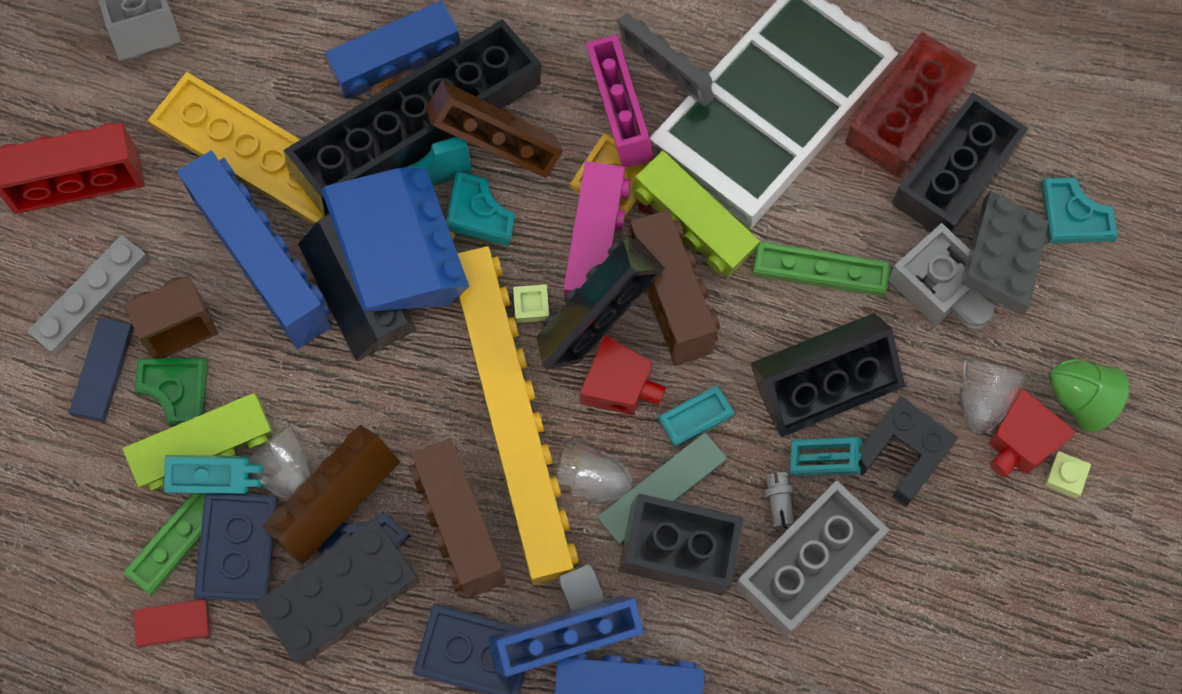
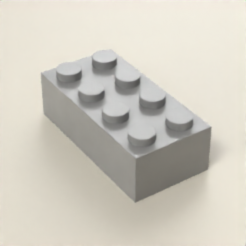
[735,480,890,639]

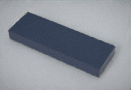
[69,318,134,423]

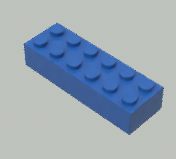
[177,150,331,350]

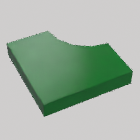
[135,358,208,427]

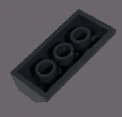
[298,214,417,361]
[537,239,665,370]
[751,313,905,437]

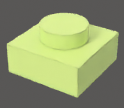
[513,284,549,323]
[1044,451,1091,499]

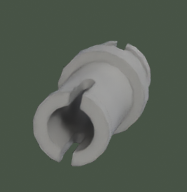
[765,472,795,528]

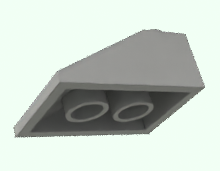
[98,0,181,61]

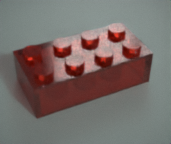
[845,32,977,179]

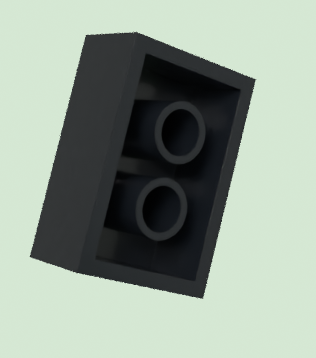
[618,493,743,595]

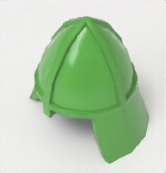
[1048,359,1129,432]

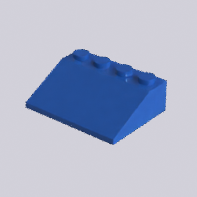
[322,168,470,312]

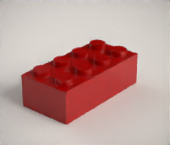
[0,123,145,214]

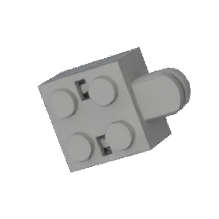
[888,223,995,331]

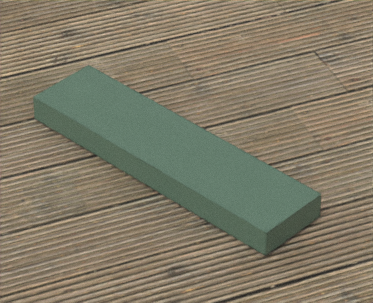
[597,432,727,546]

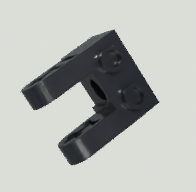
[858,396,958,508]

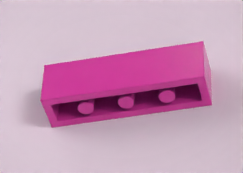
[586,34,654,168]
[563,161,631,298]

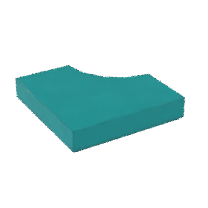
[405,137,472,186]
[446,171,515,246]
[1041,177,1118,244]

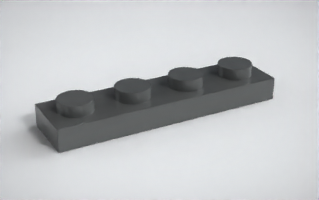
[617,13,714,107]

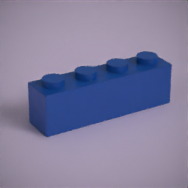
[325,0,460,98]
[487,596,644,677]
[555,653,704,694]

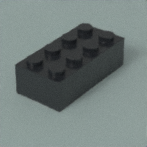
[892,92,1029,233]
[255,519,421,666]

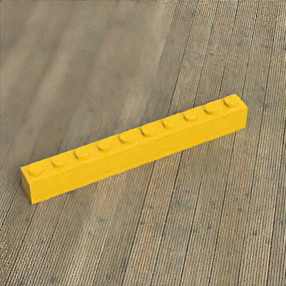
[457,246,579,586]

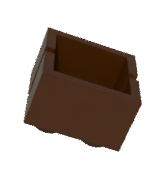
[124,275,219,358]

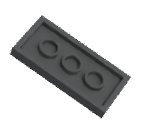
[961,190,1049,316]

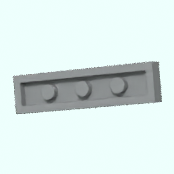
[27,234,149,356]

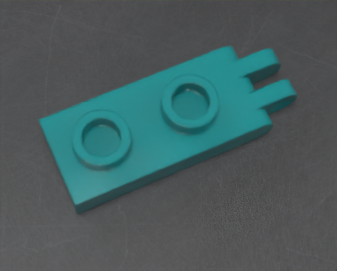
[164,455,263,494]

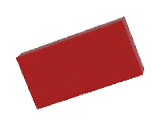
[133,599,211,648]

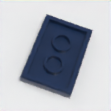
[194,493,277,603]
[412,604,527,694]

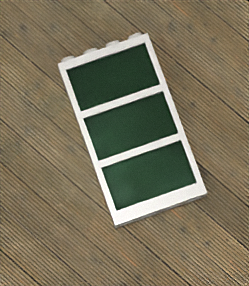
[650,0,898,230]

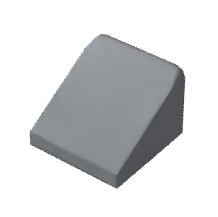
[558,564,605,611]

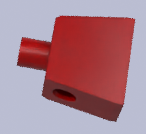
[580,335,666,415]
[989,389,1076,477]

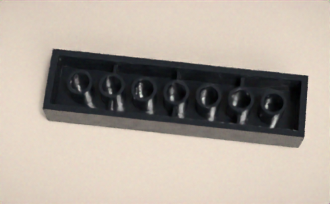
[284,19,541,217]

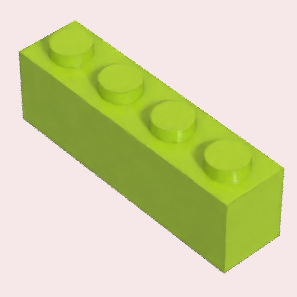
[632,151,760,278]
[122,392,274,492]

